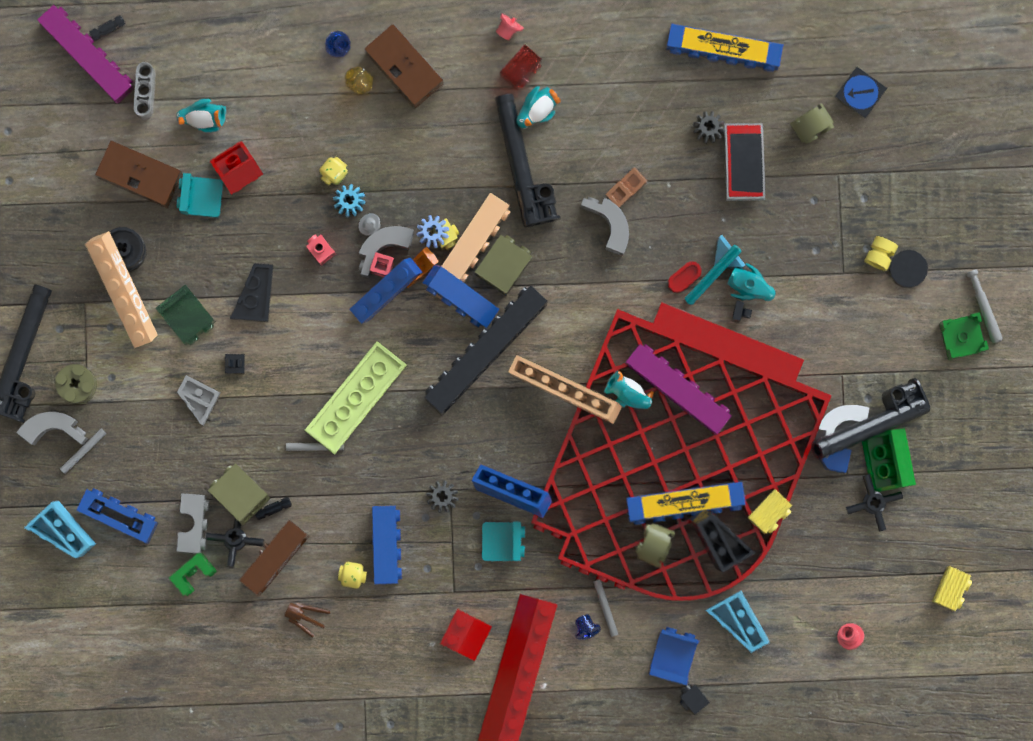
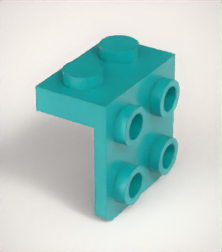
[177,173,223,217]
[482,522,525,561]

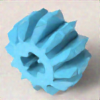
[333,184,366,217]

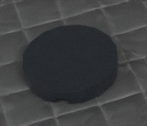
[889,250,928,288]

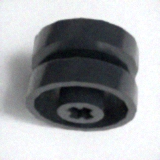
[109,227,147,272]

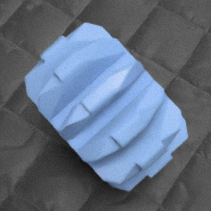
[417,215,449,248]

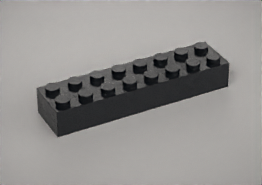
[425,286,548,416]

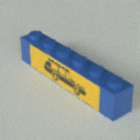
[666,24,783,72]
[626,482,746,525]

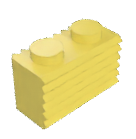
[748,490,792,534]
[932,566,972,611]

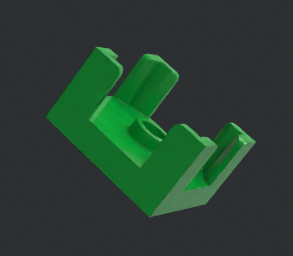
[939,312,989,360]
[169,553,218,596]

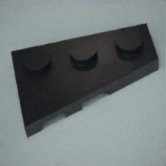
[230,263,274,322]

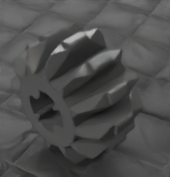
[693,111,725,143]
[426,480,459,513]

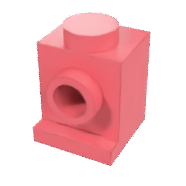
[306,235,336,266]
[370,252,394,277]

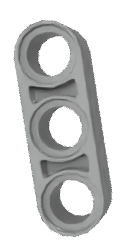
[134,62,156,120]

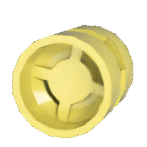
[864,236,898,271]

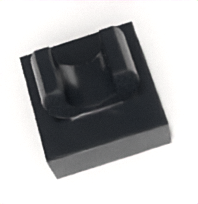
[732,301,752,323]
[225,354,245,374]

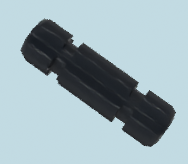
[89,15,125,41]
[255,497,292,520]

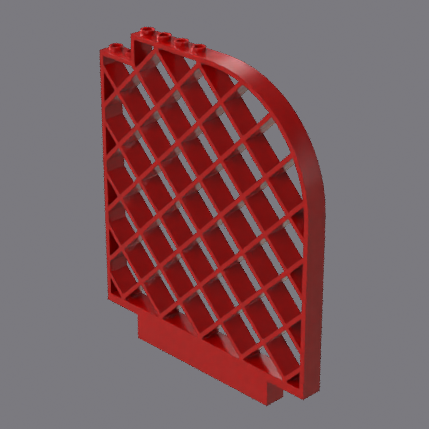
[531,302,832,601]

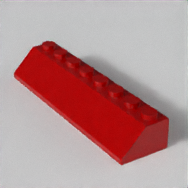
[478,594,558,741]

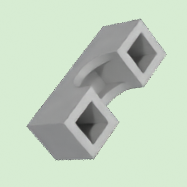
[177,494,209,554]

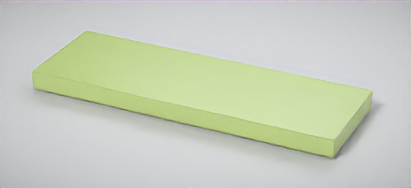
[305,341,407,455]

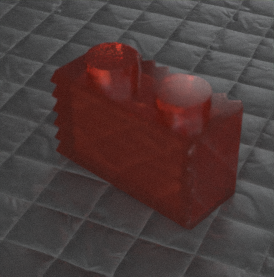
[500,44,542,90]

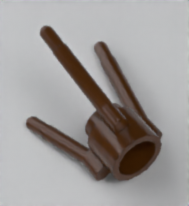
[285,602,330,637]

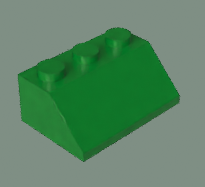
[862,428,916,492]

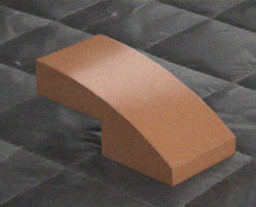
[605,168,648,208]

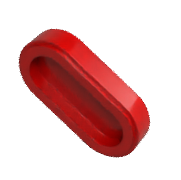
[668,261,702,293]

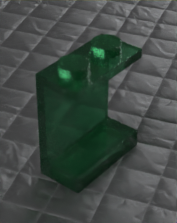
[155,284,216,345]

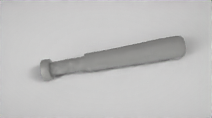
[966,269,1002,343]

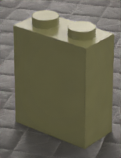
[475,235,532,296]
[208,463,270,526]

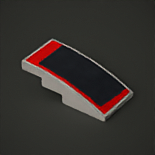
[724,123,765,201]

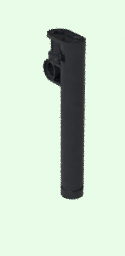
[495,94,561,227]
[0,284,52,423]
[811,378,930,460]

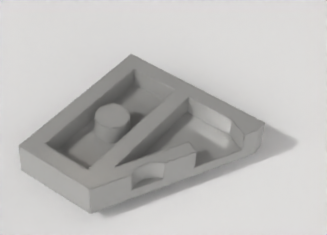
[177,375,221,426]

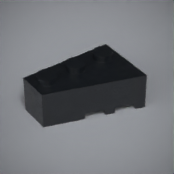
[690,509,755,573]

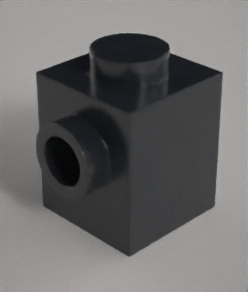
[679,684,710,715]

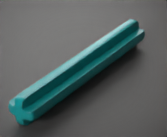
[684,245,741,305]

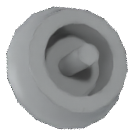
[359,213,381,236]

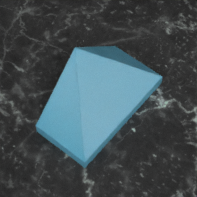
[714,235,745,269]

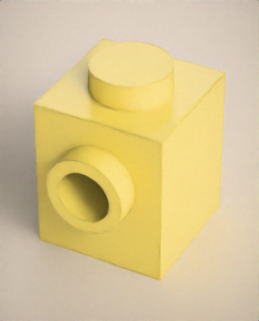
[430,218,459,250]

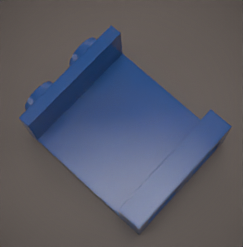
[648,627,699,685]

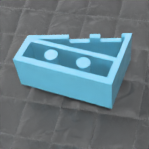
[24,501,96,558]
[706,591,769,652]

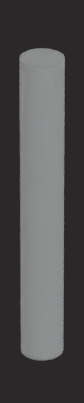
[60,428,107,474]
[286,443,344,451]
[594,580,619,637]

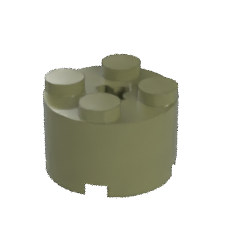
[790,103,834,144]
[55,364,97,404]
[636,523,675,568]

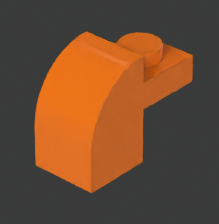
[407,247,439,288]

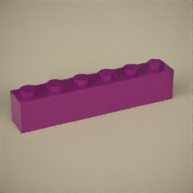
[37,4,134,105]
[625,344,731,435]

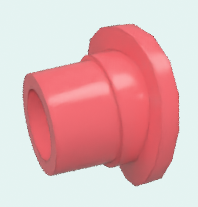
[496,13,524,40]
[837,623,864,650]

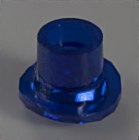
[325,31,351,57]
[575,614,601,639]

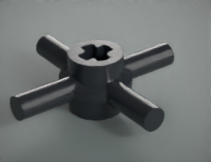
[846,474,903,532]
[206,519,264,568]

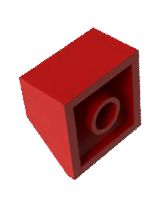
[210,140,263,195]
[440,609,492,661]

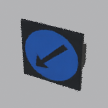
[835,66,887,119]

